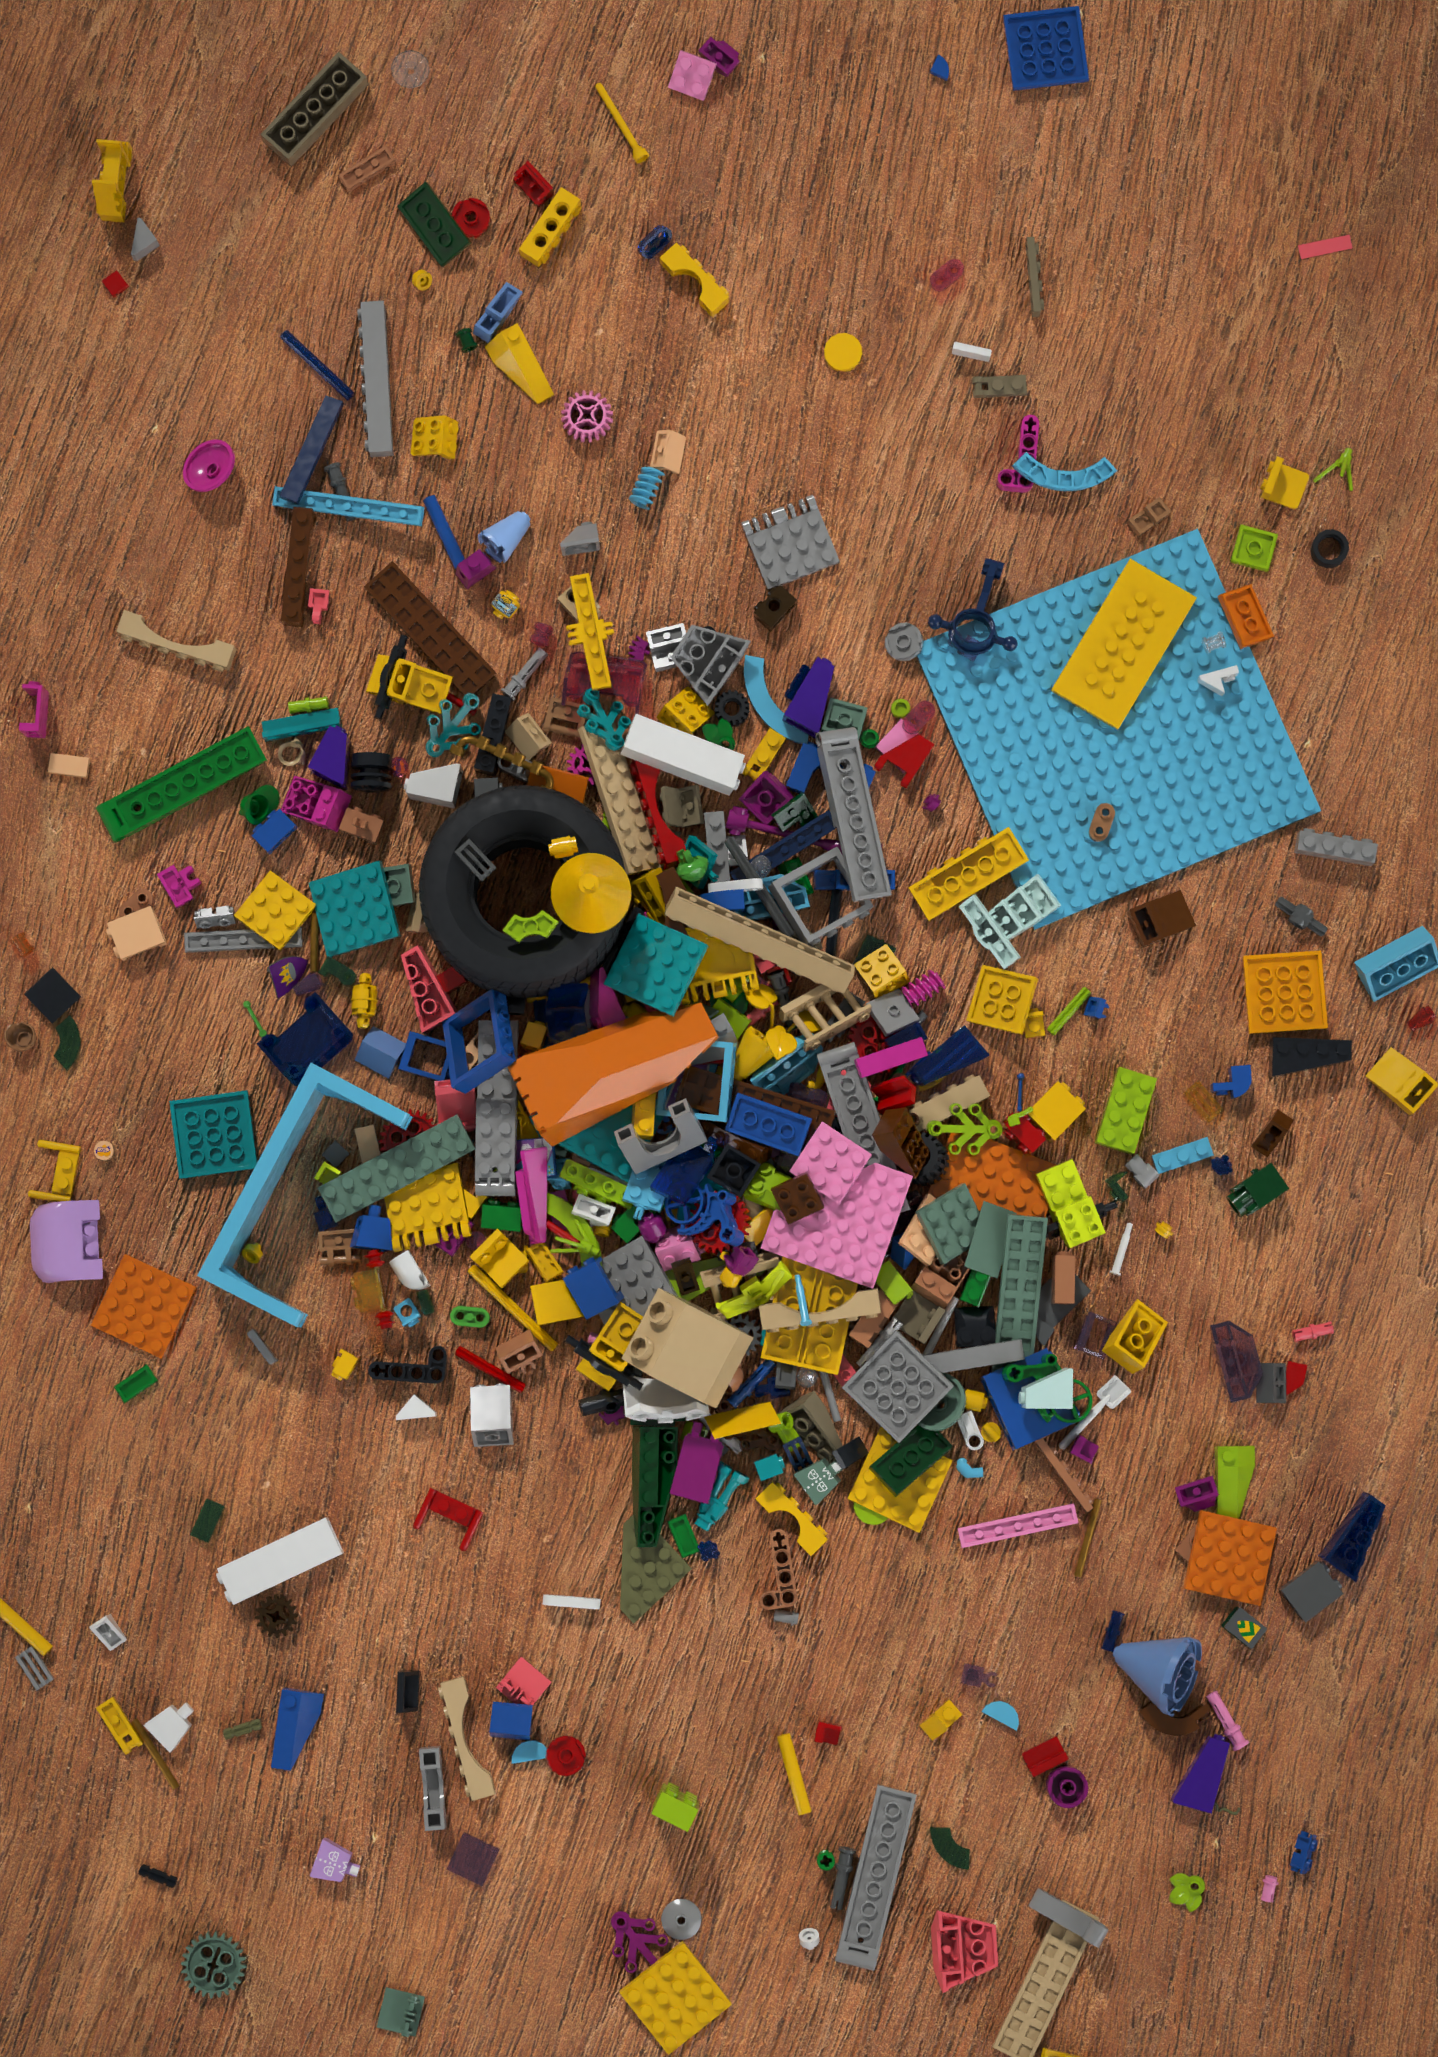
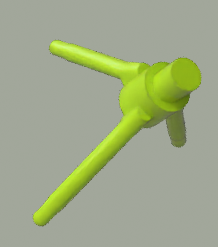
[1313,448,1353,491]
[550,1219,600,1256]

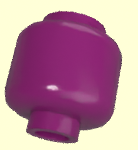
[638,1212,667,1243]

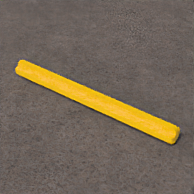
[468,1265,558,1351]

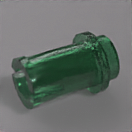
[416,1289,436,1316]

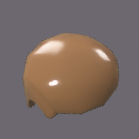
[4,1022,36,1052]

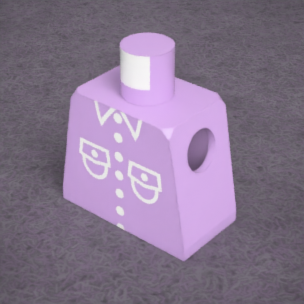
[310,1837,360,1882]

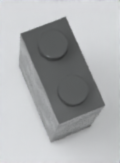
[1278,1561,1343,1623]

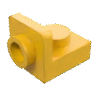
[1024,1008,1045,1038]

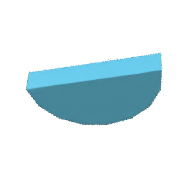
[981,1701,1019,1731]
[512,1740,547,1764]

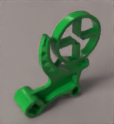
[1002,1354,1092,1423]

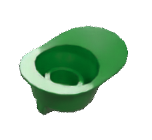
[238,785,280,825]

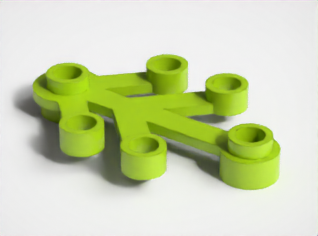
[926,1103,1002,1155]

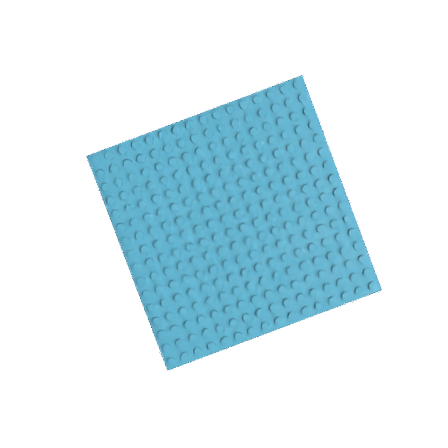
[917,529,1321,930]

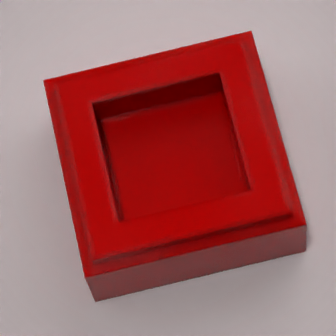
[102,270,129,298]

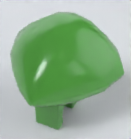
[676,849,708,882]

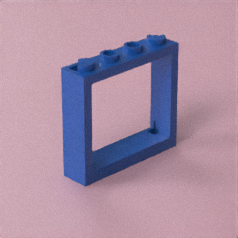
[442,989,516,1094]

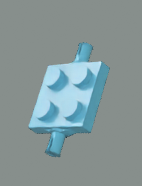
[623,1164,673,1220]

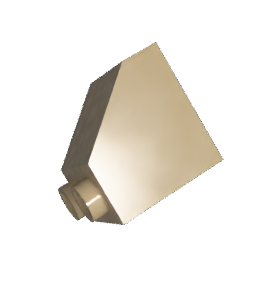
[621,1288,754,1408]

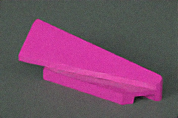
[515,1147,548,1244]

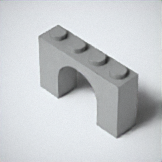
[614,1098,707,1174]

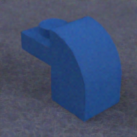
[1210,1065,1252,1099]

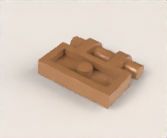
[318,1229,360,1267]

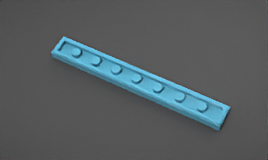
[272,486,425,527]

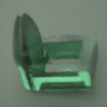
[1105,1171,1129,1203]

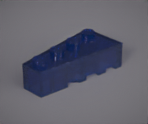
[1318,1491,1386,1582]

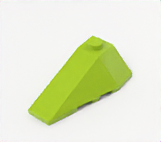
[1214,1446,1255,1519]

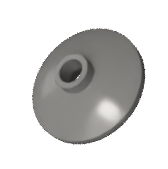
[661,1899,701,1940]

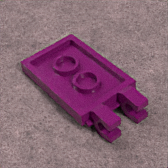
[670,1422,724,1504]

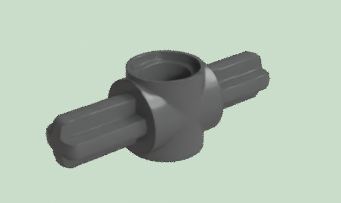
[1275,897,1328,937]

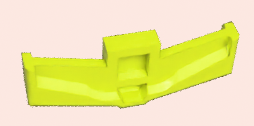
[715,1261,792,1319]

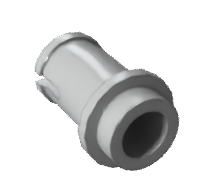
[774,1609,799,1626]

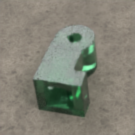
[318,956,357,987]

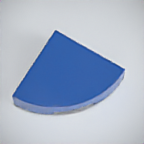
[930,54,949,81]

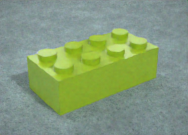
[1094,1067,1157,1155]
[651,1782,699,1832]

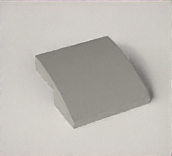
[646,623,686,672]

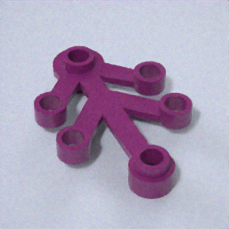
[611,1911,668,1973]

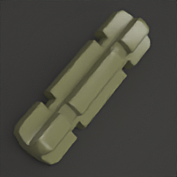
[223,1719,262,1740]

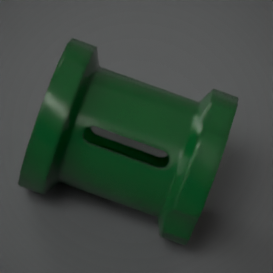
[455,328,478,353]

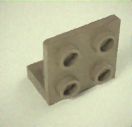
[894,1291,946,1344]

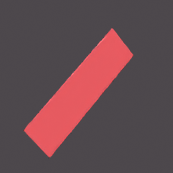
[1298,235,1352,259]

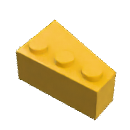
[629,867,665,925]

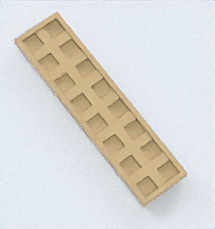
[578,722,661,875]
[992,1899,1099,2057]

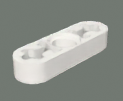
[708,878,763,893]
[542,1594,601,1609]

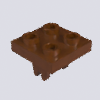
[771,1172,824,1225]

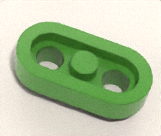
[450,1306,490,1328]

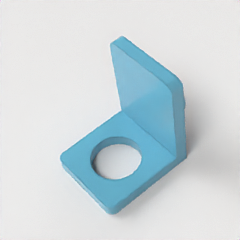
[393,1298,421,1328]

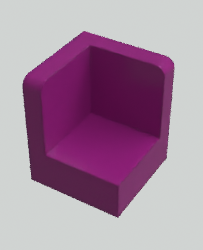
[1069,1435,1099,1464]

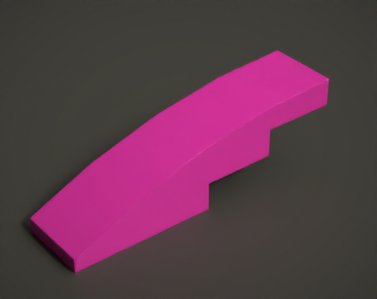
[854,1037,928,1079]

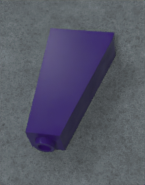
[782,657,835,739]
[1170,1734,1230,1814]

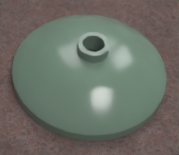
[918,1373,966,1431]

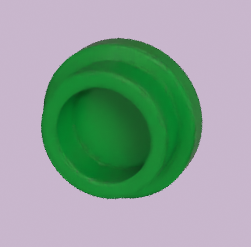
[860,729,879,749]

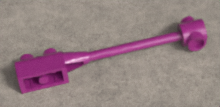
[726,806,883,855]

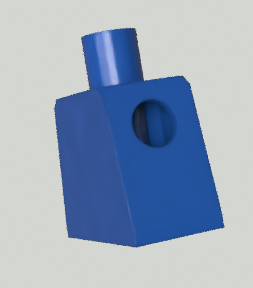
[350,1205,392,1252]

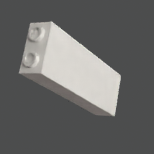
[620,714,746,796]
[216,1517,344,1605]

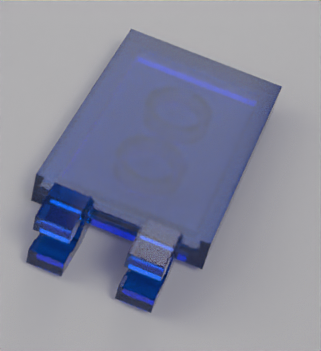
[650,1136,718,1206]

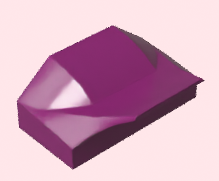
[698,37,740,77]
[1175,1475,1219,1512]

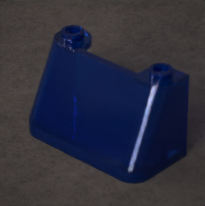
[257,992,353,1086]

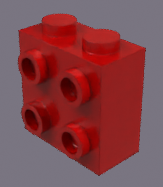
[1002,1111,1046,1155]

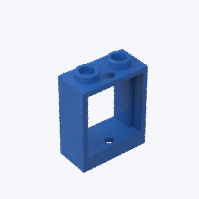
[398,1031,450,1081]

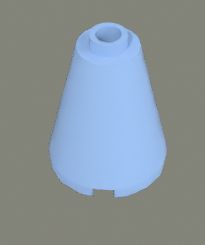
[478,511,530,563]

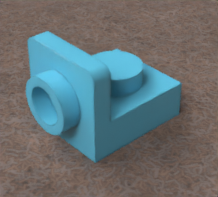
[547,1158,572,1190]

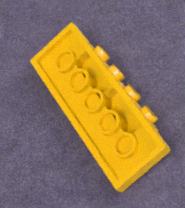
[908,827,1029,921]

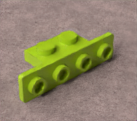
[559,1159,633,1209]

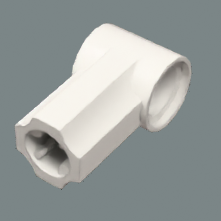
[957,1410,984,1450]

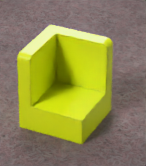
[314,1162,343,1184]

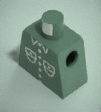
[794,1458,845,1505]

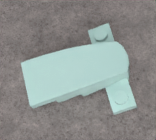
[959,874,1062,969]

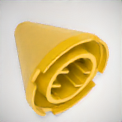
[551,853,631,934]

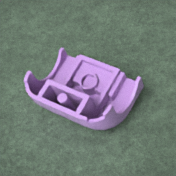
[30,1200,103,1283]

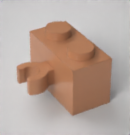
[339,806,385,845]
[495,1329,543,1374]

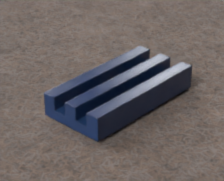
[782,1437,813,1472]

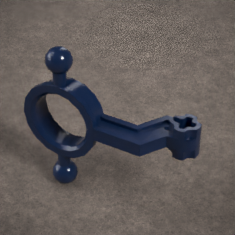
[928,558,1018,655]

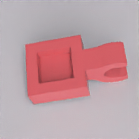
[308,588,330,625]

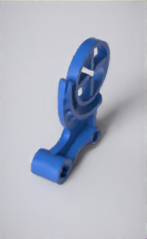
[664,1181,744,1247]

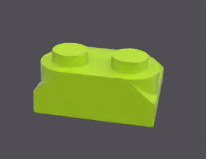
[744,1162,792,1211]

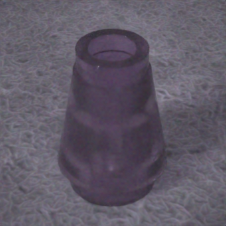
[293,972,324,997]

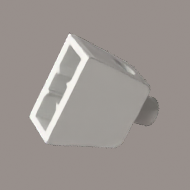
[143,1702,194,1753]

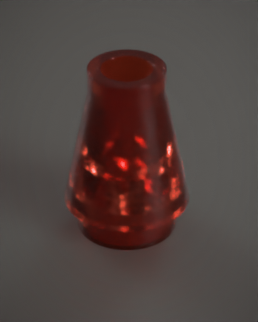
[1406,1005,1437,1032]

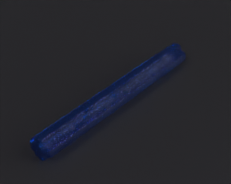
[280,330,354,401]

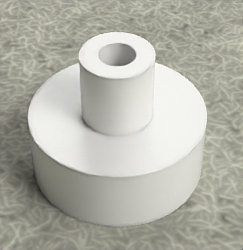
[799,1928,820,1950]

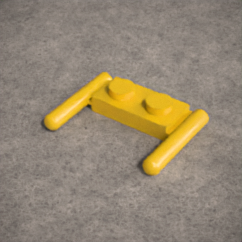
[28,1140,81,1202]

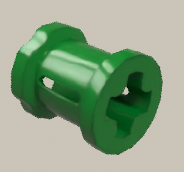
[817,1850,835,1870]

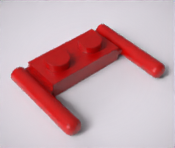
[413,1488,484,1551]

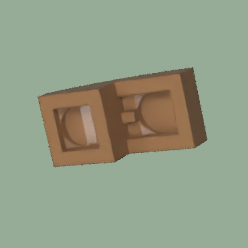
[1126,497,1171,537]

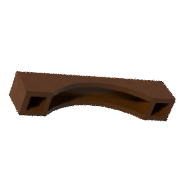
[280,507,315,627]

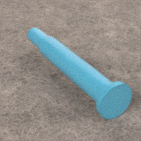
[794,1275,812,1326]

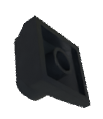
[707,1144,761,1198]
[954,1306,996,1347]

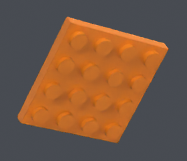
[90,1254,197,1359]
[1183,1510,1277,1606]

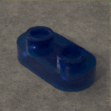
[638,225,672,259]

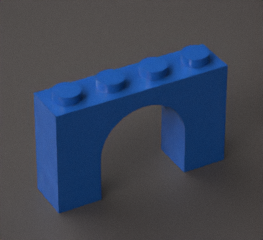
[786,742,876,794]

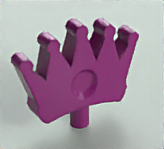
[628,636,650,661]
[599,1406,625,1426]

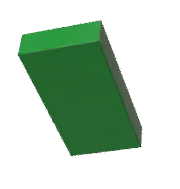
[114,1364,159,1403]
[667,1514,701,1558]

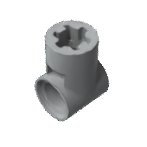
[1124,1154,1160,1189]

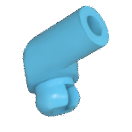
[956,1458,983,1478]

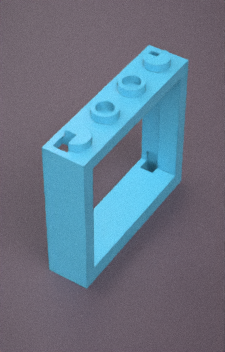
[655,1041,737,1122]

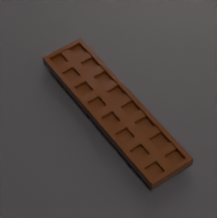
[364,561,497,696]
[675,1066,837,1144]

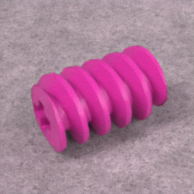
[901,970,946,1008]

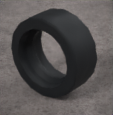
[1310,529,1349,568]

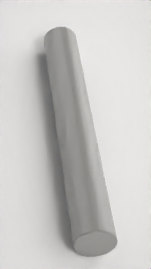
[819,1371,841,1422]

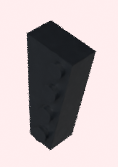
[1269,1037,1352,1078]

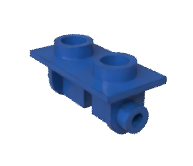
[1290,1831,1318,1874]

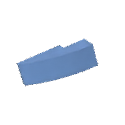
[473,282,522,343]

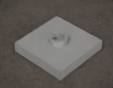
[866,988,920,1037]

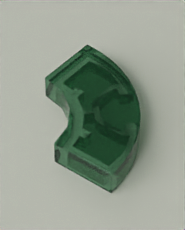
[54,1015,81,1071]
[930,1827,970,1870]

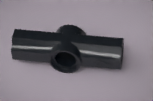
[578,1388,624,1416]

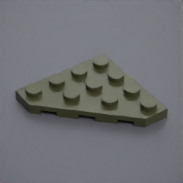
[620,1515,692,1624]

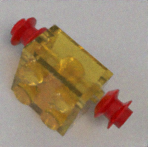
[351,1249,396,1329]

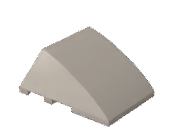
[670,625,751,706]

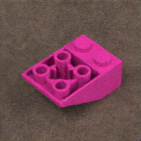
[281,775,352,832]

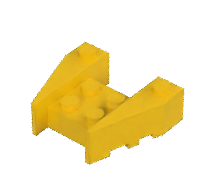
[92,139,133,223]

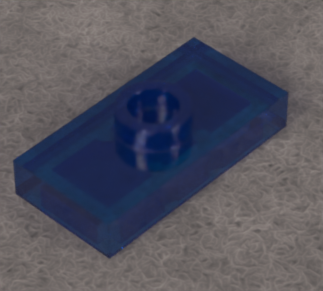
[884,1021,928,1048]

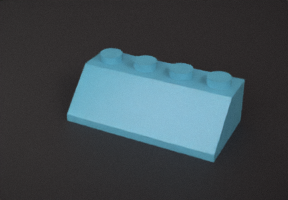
[1354,926,1438,1002]

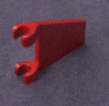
[874,734,935,788]

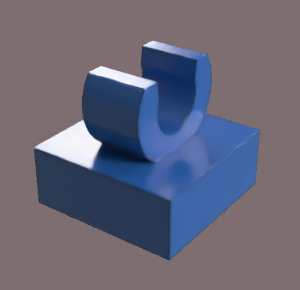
[1083,996,1109,1019]

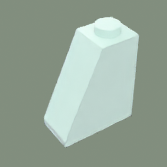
[1018,1368,1073,1409]

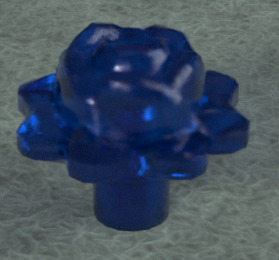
[1210,1155,1233,1175]
[697,1540,721,1561]

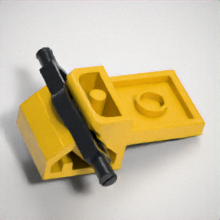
[366,635,453,720]
[564,1302,644,1391]

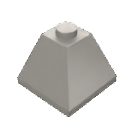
[560,522,600,556]

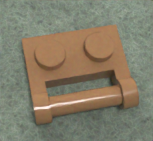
[543,697,589,741]

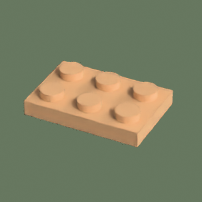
[898,1194,936,1266]

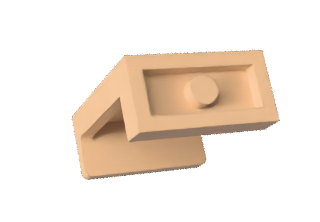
[106,906,167,961]

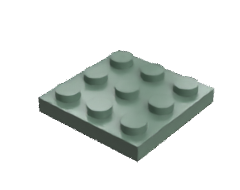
[916,1183,980,1264]

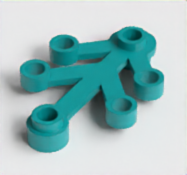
[577,688,631,751]
[425,693,481,757]

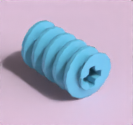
[629,467,665,510]

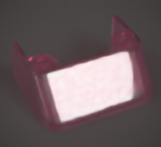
[561,652,647,715]

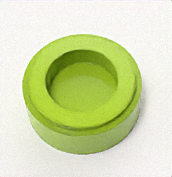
[891,699,911,719]

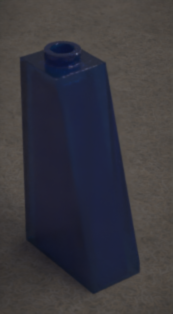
[909,1025,989,1087]

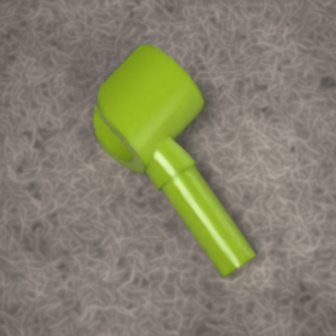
[1008,1106,1033,1127]

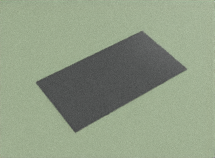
[1038,1274,1091,1328]

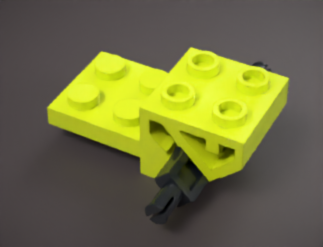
[1035,1159,1118,1248]

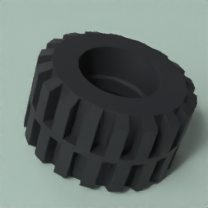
[896,1132,949,1186]

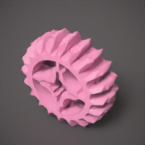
[561,390,613,443]

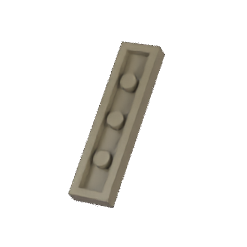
[1025,237,1044,317]

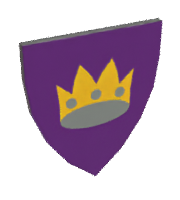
[267,956,308,999]

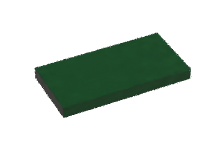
[397,181,472,267]
[869,1425,953,1497]

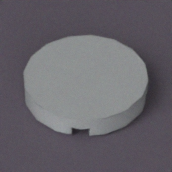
[885,622,924,662]

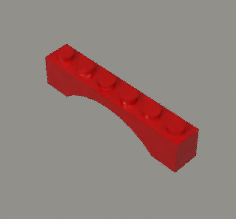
[629,759,686,870]

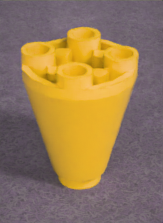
[734,1026,774,1081]

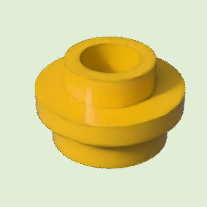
[1154,1221,1174,1239]

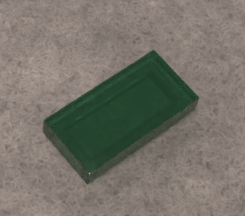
[190,1498,225,1543]

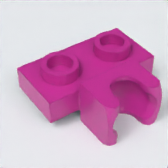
[157,864,202,908]

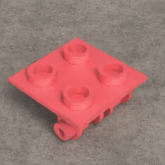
[496,1657,552,1705]

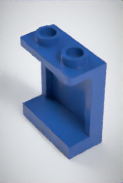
[563,1257,624,1320]

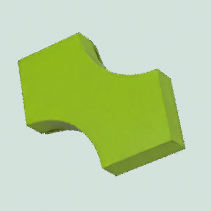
[502,910,559,943]

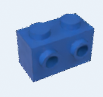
[251,808,298,855]

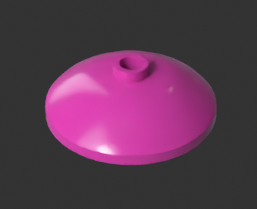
[183,440,235,492]

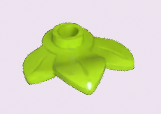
[1169,1873,1205,1912]

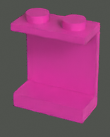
[19,681,49,738]

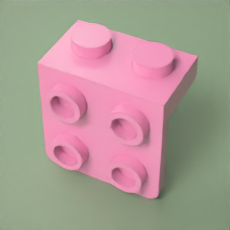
[655,1224,701,1272]

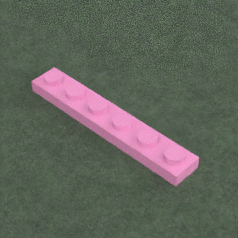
[957,1503,1078,1548]

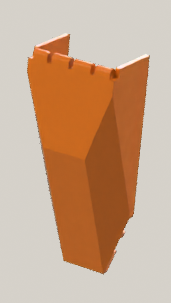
[508,1003,719,1147]

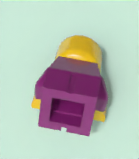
[719,1245,759,1288]

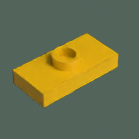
[525,1243,564,1283]

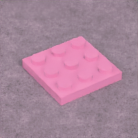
[789,1122,872,1205]

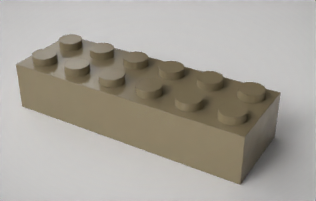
[260,52,369,167]

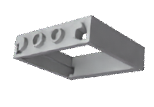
[768,847,874,946]

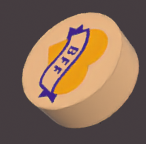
[94,1141,115,1161]

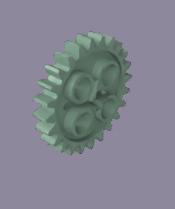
[181,1931,247,1999]

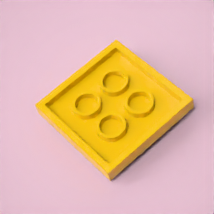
[234,870,316,951]
[966,965,1038,1035]

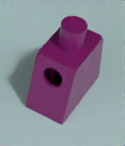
[455,549,496,589]

